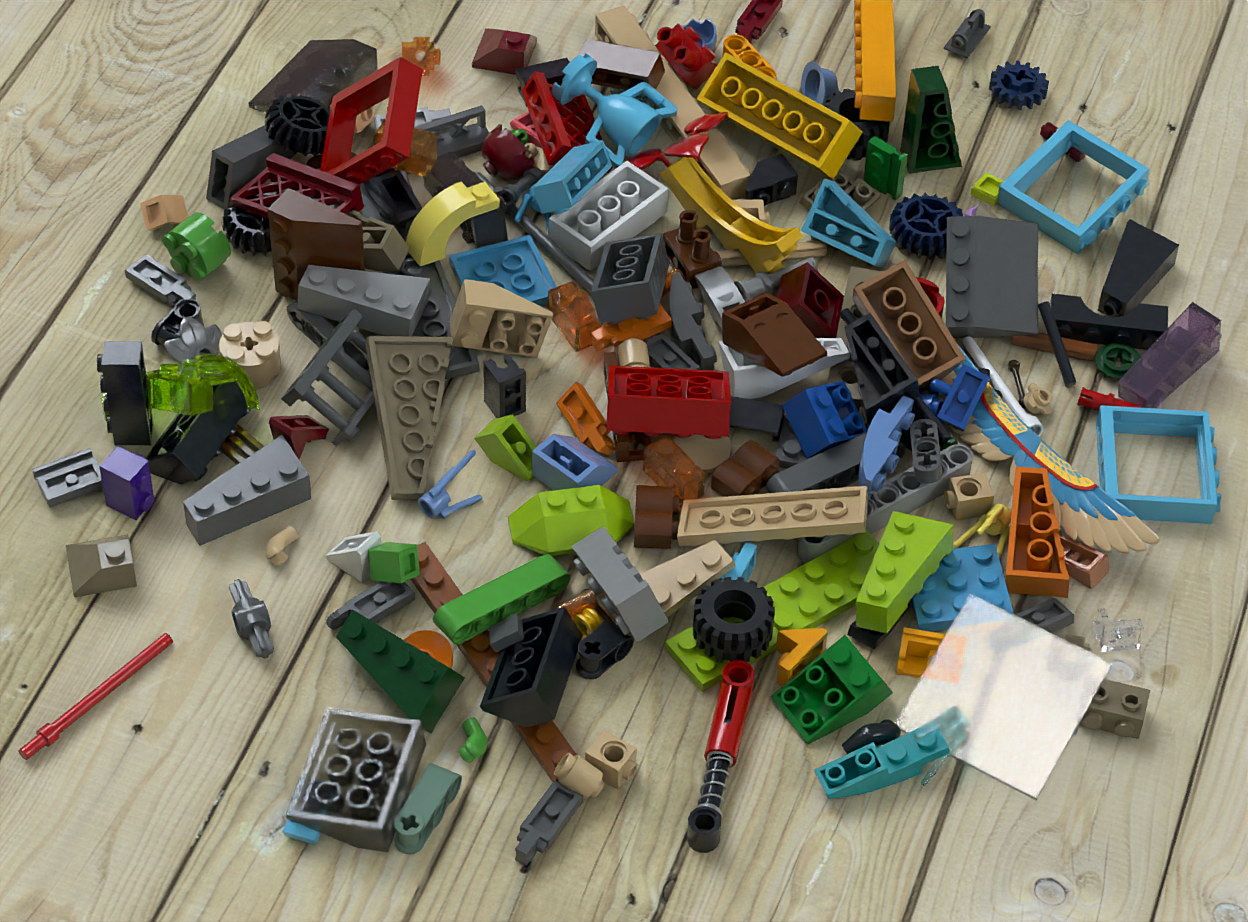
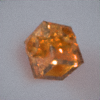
[402,37,441,76]

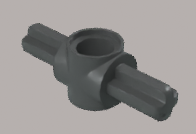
[229,579,274,659]

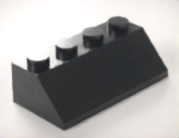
[145,369,257,485]
[480,607,583,727]

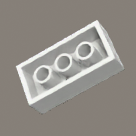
[549,161,669,271]

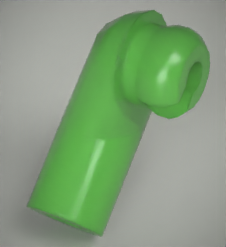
[459,717,488,763]

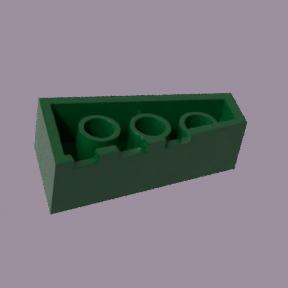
[900,66,962,174]
[336,609,465,733]

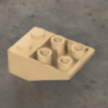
[449,279,553,358]

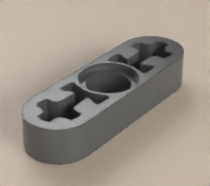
[910,419,942,484]

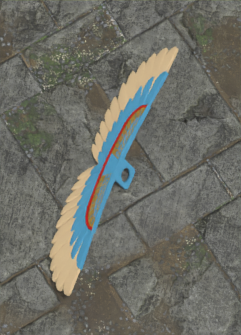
[927,345,1160,554]

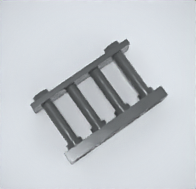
[281,309,375,446]

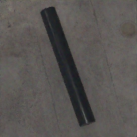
[1038,301,1077,387]

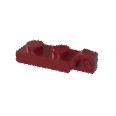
[735,0,783,43]

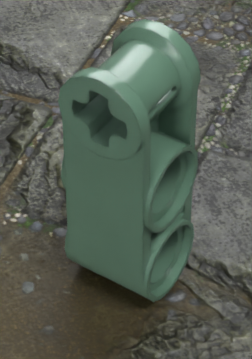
[394,763,462,854]

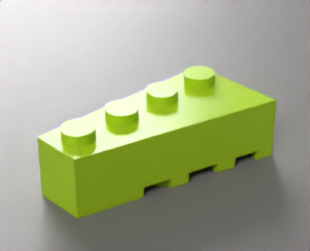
[856,511,954,633]

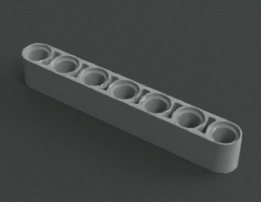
[797,444,973,563]

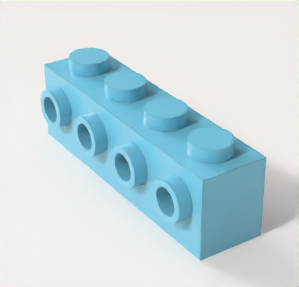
[532,140,612,215]

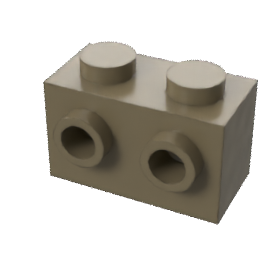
[1075,674,1150,739]

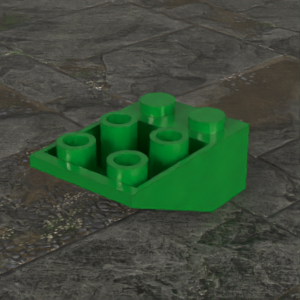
[770,635,893,744]

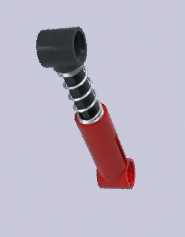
[687,660,754,853]

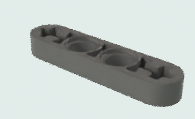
[286,300,369,379]

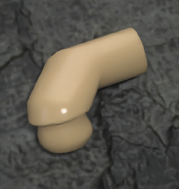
[266,526,299,566]

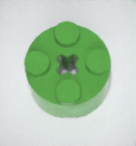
[162,212,231,282]

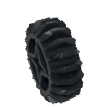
[265,93,330,157]
[222,191,279,256]

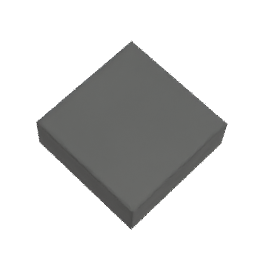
[489,614,524,653]

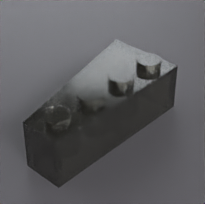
[421,152,508,249]

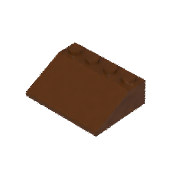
[268,188,365,300]

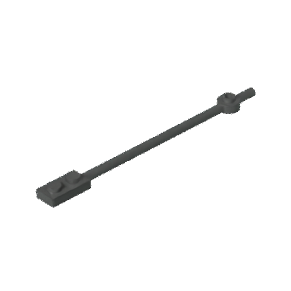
[472,172,700,370]

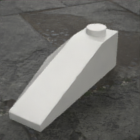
[719,338,850,400]

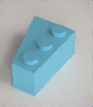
[801,179,896,268]

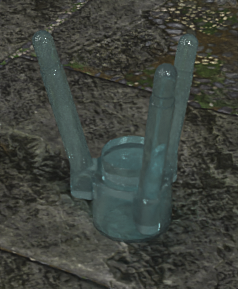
[905,705,969,786]

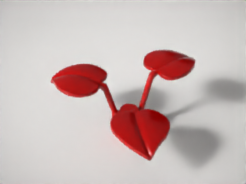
[625,112,729,170]

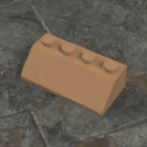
[852,260,966,393]

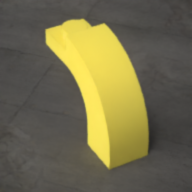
[406,181,500,267]

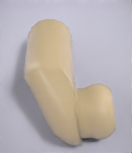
[524,143,551,176]

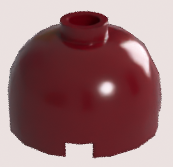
[482,124,536,181]

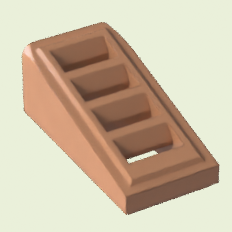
[1059,533,1109,589]

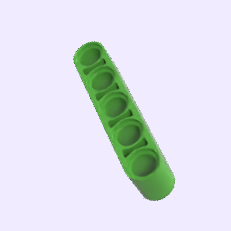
[433,554,571,645]

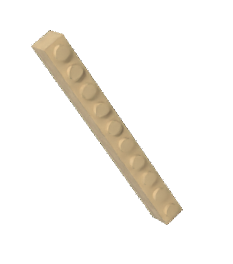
[595,5,752,200]

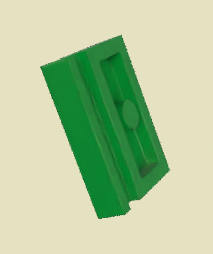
[863,136,908,201]

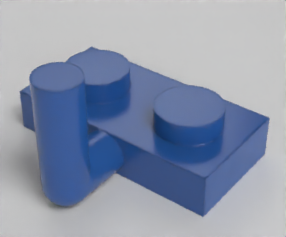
[928,364,990,432]

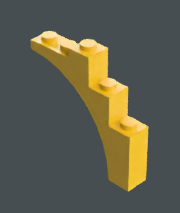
[660,157,804,274]

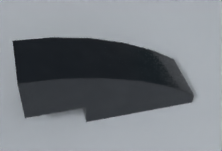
[363,167,422,224]

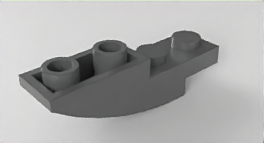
[668,272,717,370]

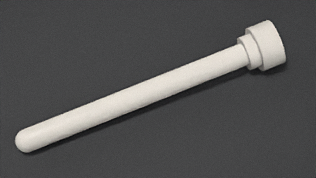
[962,336,1044,436]

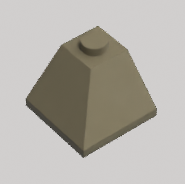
[66,534,137,597]

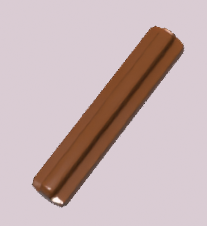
[1011,332,1098,361]

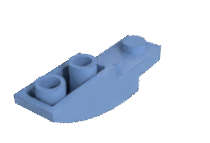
[859,395,915,499]

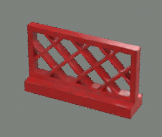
[522,71,613,173]

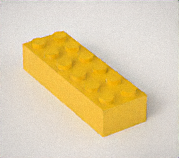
[696,52,863,179]

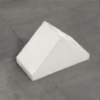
[326,531,381,583]

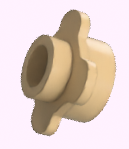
[1024,383,1053,415]

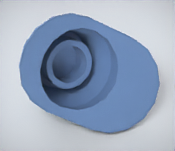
[801,61,840,105]

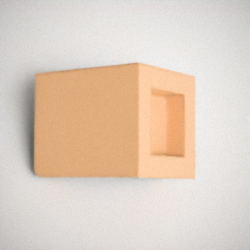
[140,195,188,230]

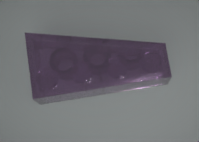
[1118,302,1222,409]

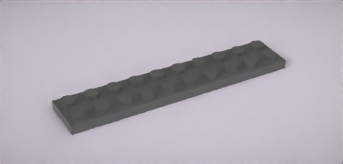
[359,164,480,379]

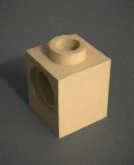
[944,472,994,521]
[585,730,638,789]

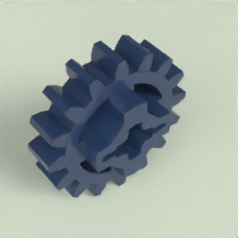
[989,61,1049,110]

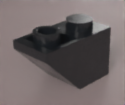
[745,153,798,206]

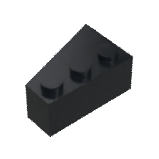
[844,313,920,426]

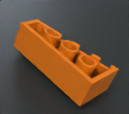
[1005,466,1069,598]

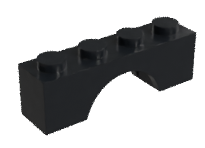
[1050,293,1168,352]

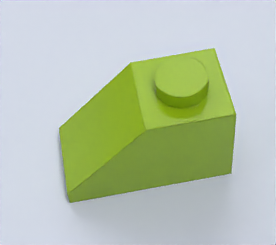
[474,414,536,481]

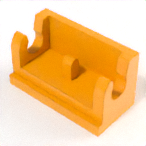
[896,627,967,685]

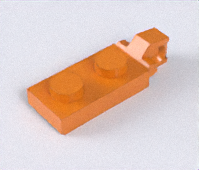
[591,303,672,352]
[556,382,616,457]

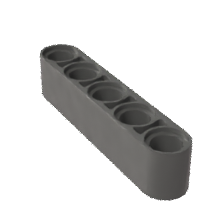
[766,432,906,493]

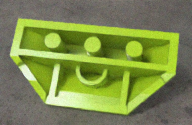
[508,485,635,556]

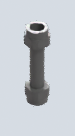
[498,167,543,206]

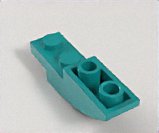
[814,721,950,799]

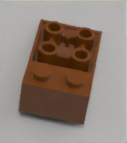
[722,292,827,377]

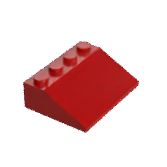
[606,365,731,439]

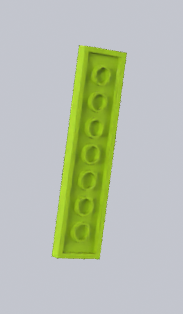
[665,530,879,692]

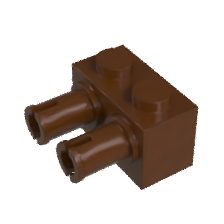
[663,210,722,289]

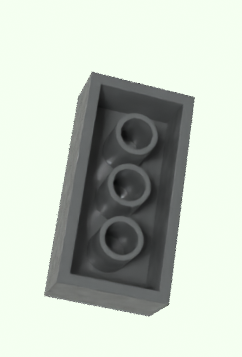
[591,233,669,324]

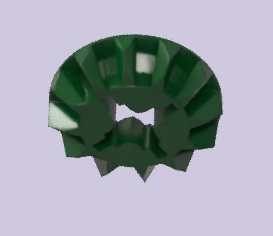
[1095,343,1143,382]

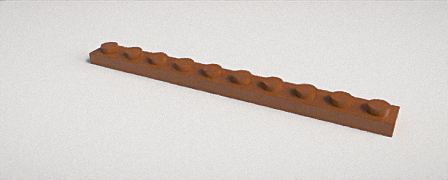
[411,542,577,782]

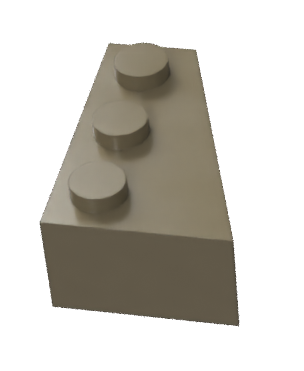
[334,204,410,271]

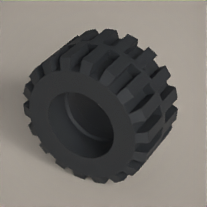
[823,89,890,160]
[693,577,775,663]

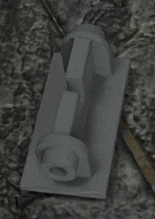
[944,9,991,59]

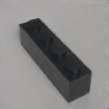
[97,341,154,446]

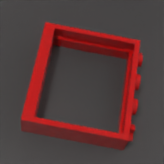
[320,57,423,185]

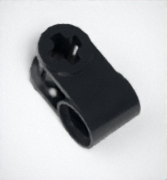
[151,299,204,345]
[576,620,634,680]

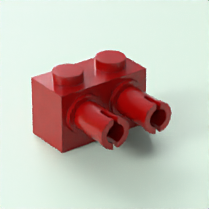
[655,24,718,90]

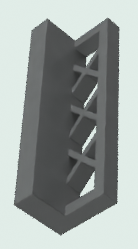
[380,105,490,175]

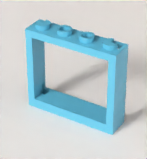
[998,120,1149,254]
[1096,405,1221,524]

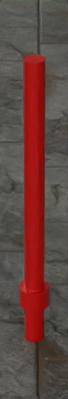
[18,633,173,760]

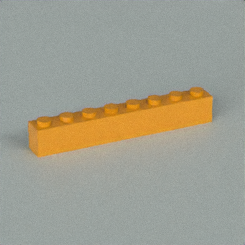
[854,0,896,122]

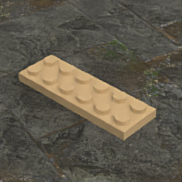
[677,486,868,547]

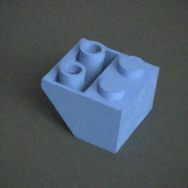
[532,434,618,491]

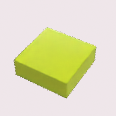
[970,172,1004,206]

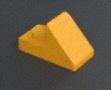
[776,628,828,686]

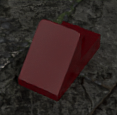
[269,415,329,460]

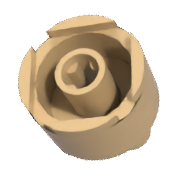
[219,321,281,390]

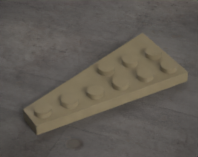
[365,336,454,500]

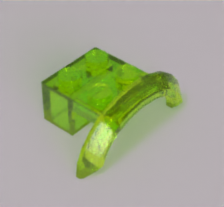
[147,354,260,416]

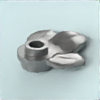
[164,317,222,372]

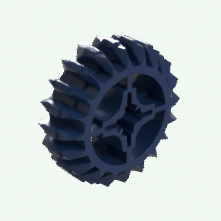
[889,192,963,260]

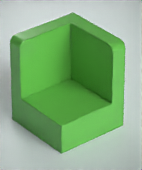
[368,542,420,583]

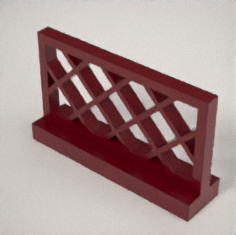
[230,153,364,219]

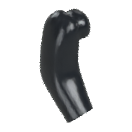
[842,719,901,754]

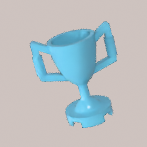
[551,53,678,168]

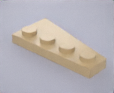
[598,540,736,642]

